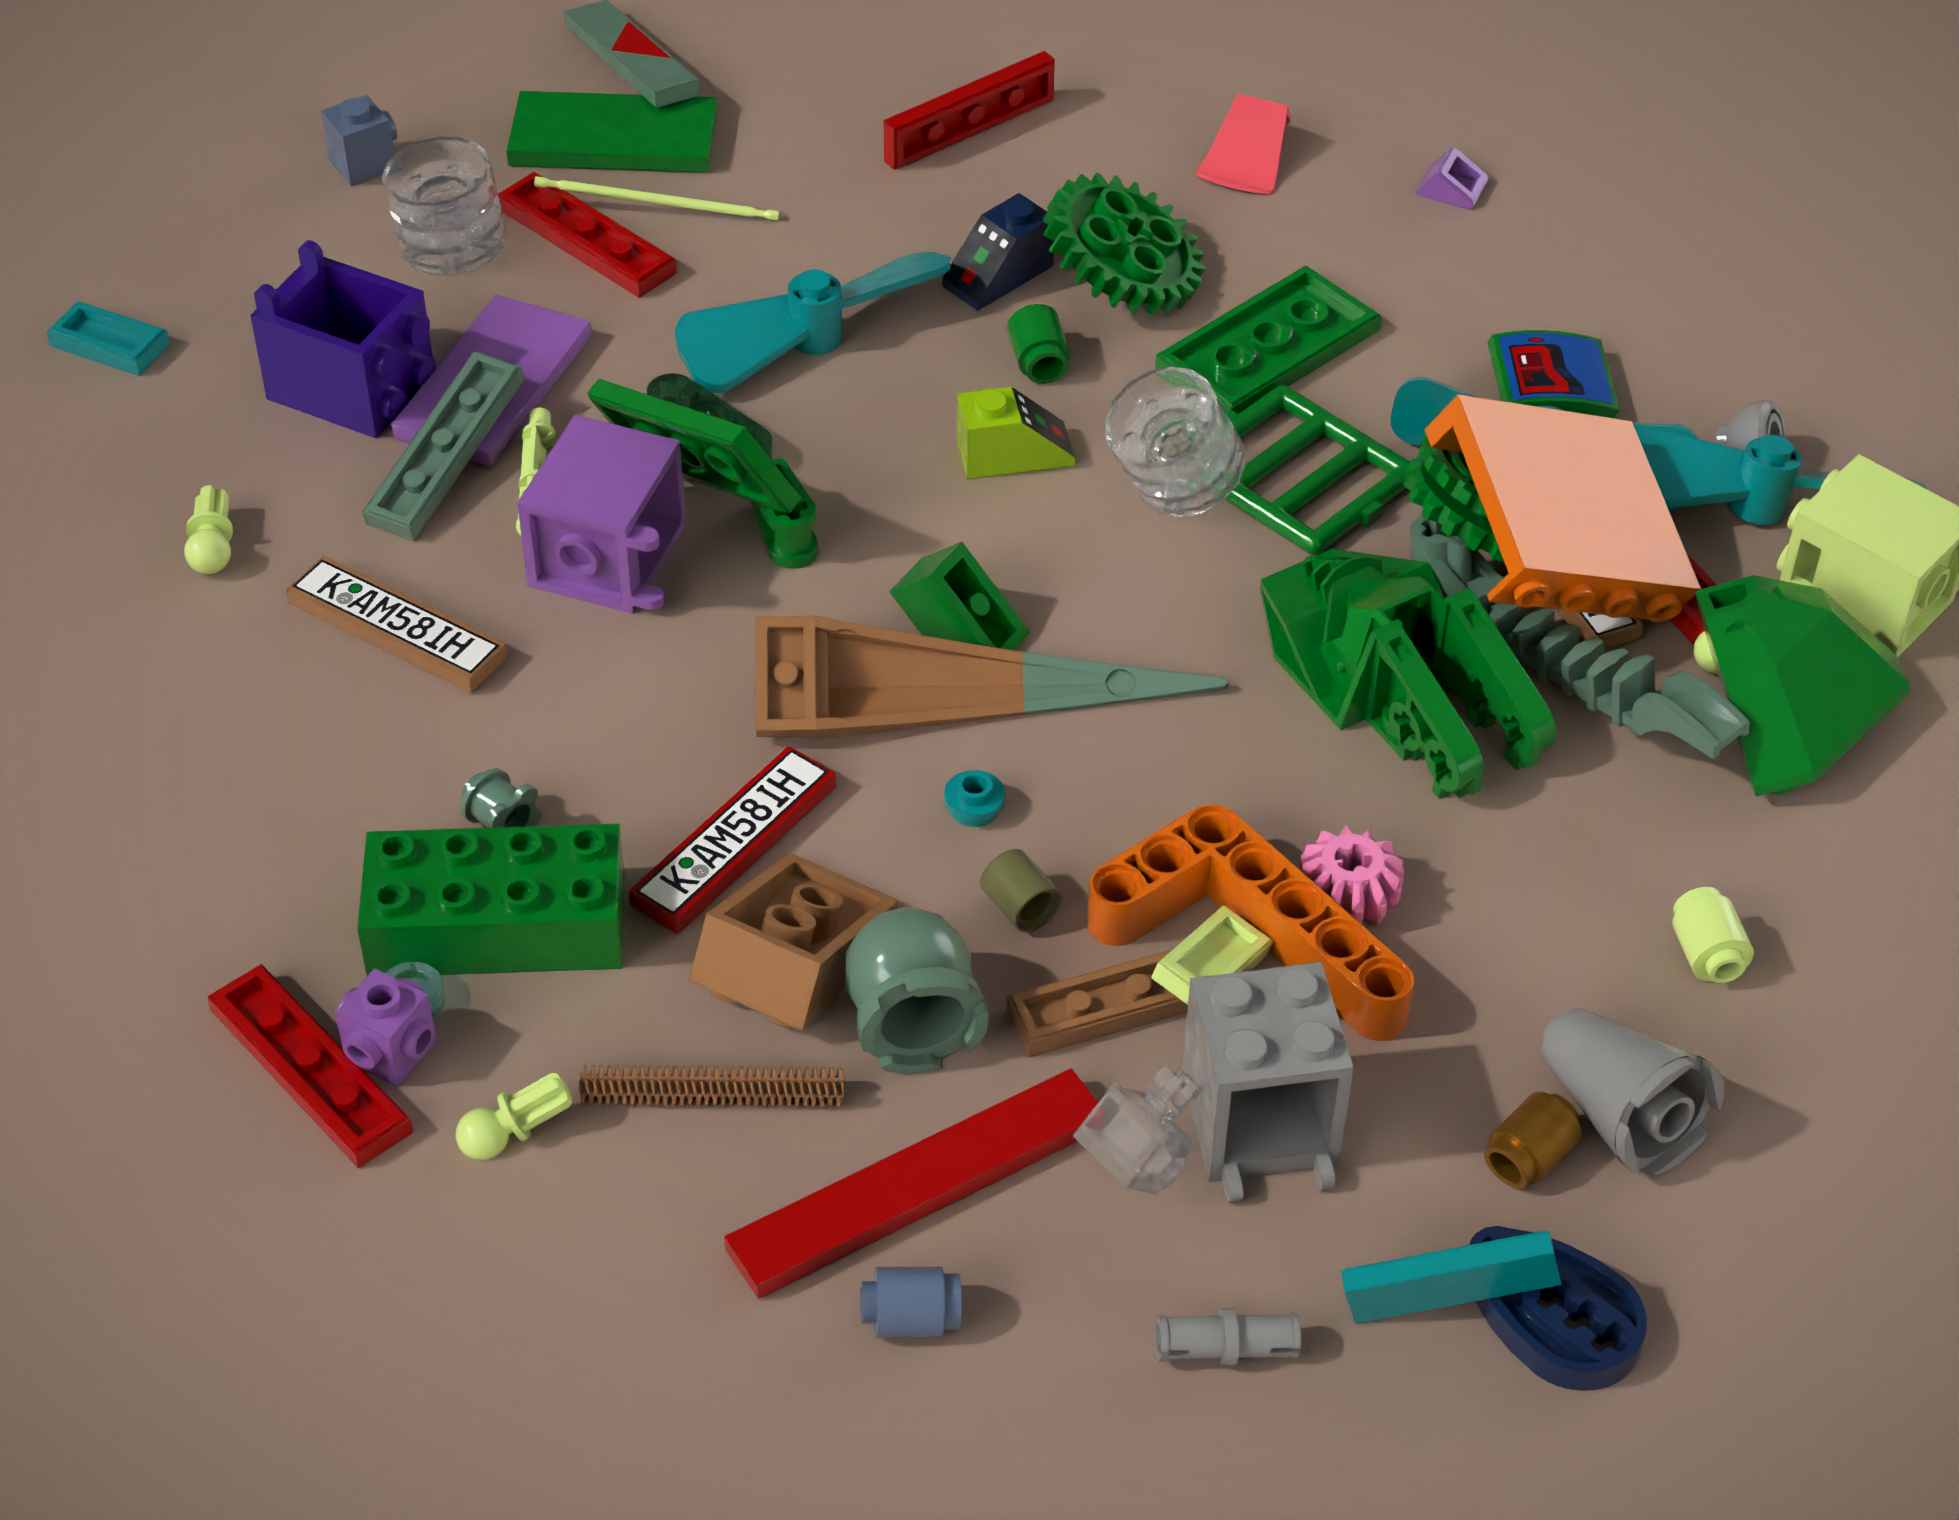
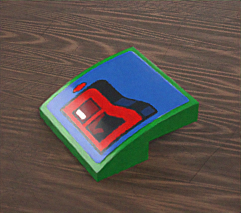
[1487,330,1620,418]

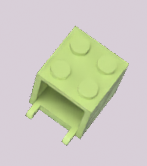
[1776,454,1959,658]

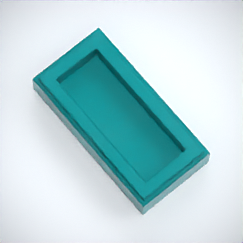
[47,301,170,376]

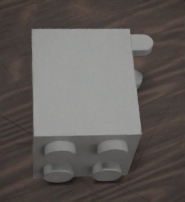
[1181,962,1354,1202]

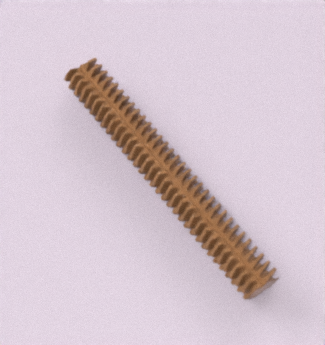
[578,1065,845,1107]

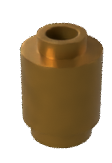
[1484,1091,1582,1189]

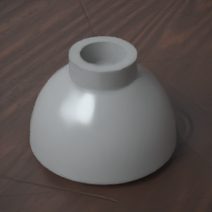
[1716,400,1786,451]

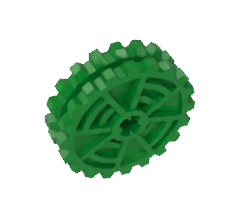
[1403,433,1504,562]

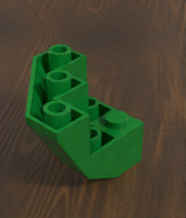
[1695,575,1911,797]

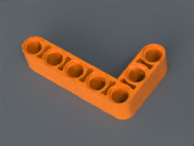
[1087,804,1414,1041]

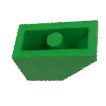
[889,541,1030,650]

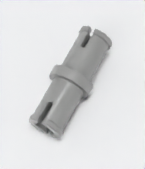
[1155,1308,1301,1366]

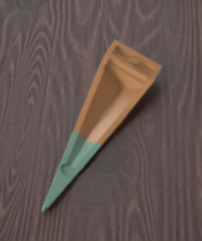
[755,615,1229,740]

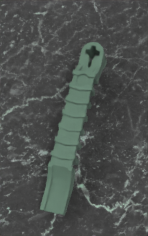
[1410,516,1750,759]

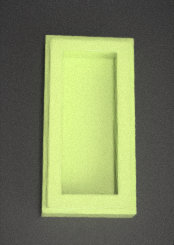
[1151,905,1274,1005]

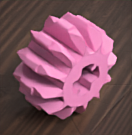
[1299,824,1404,926]

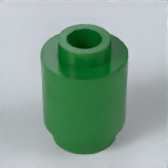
[1007,304,1070,384]

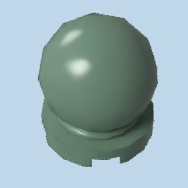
[845,906,989,1075]

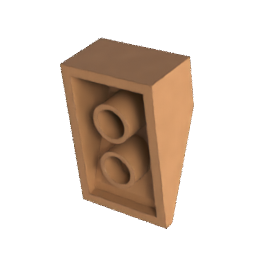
[689,853,899,1031]

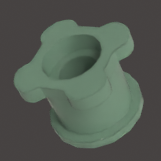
[461,768,541,828]

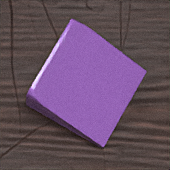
[1416,145,1489,210]

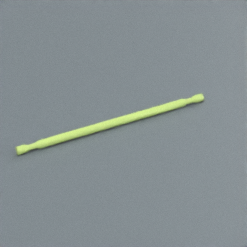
[534,176,779,221]

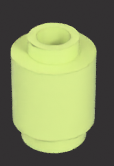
[1672,887,1754,983]

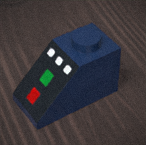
[942,193,1054,311]

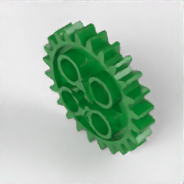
[1043,173,1206,316]

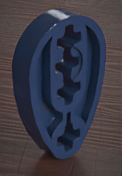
[1469,1226,1647,1391]

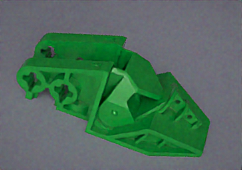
[1260,549,1557,799]

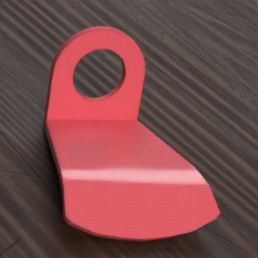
[1195,94,1292,194]

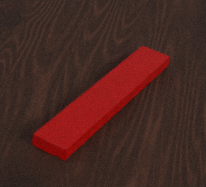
[724,1068,1107,1299]

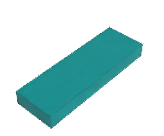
[1341,1230,1561,1324]

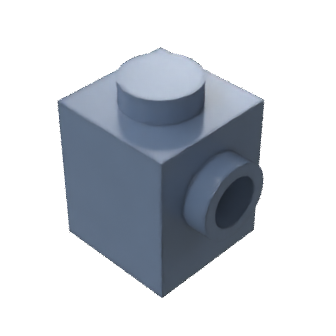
[321,95,397,186]

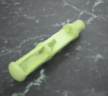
[516,407,556,536]

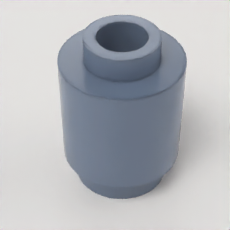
[860,1266,962,1338]

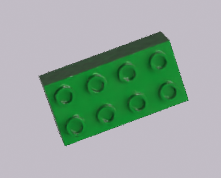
[357,824,625,977]

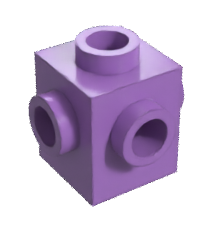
[335,968,437,1087]

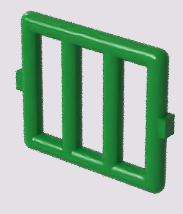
[1177,385,1410,555]

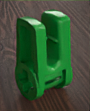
[750,458,818,568]

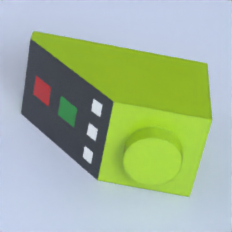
[957,387,1075,479]

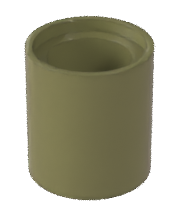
[980,849,1062,932]

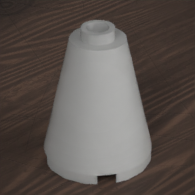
[1542,1008,1724,1175]

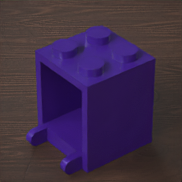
[250,240,436,438]

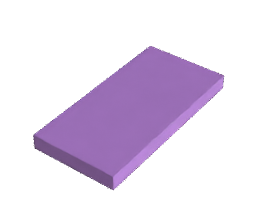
[392,295,592,467]

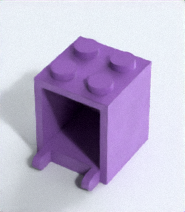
[517,415,686,614]

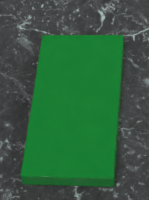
[506,91,718,173]
[1155,265,1382,416]
[587,378,802,513]

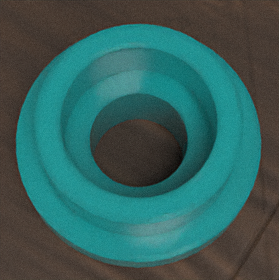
[944,770,1005,827]

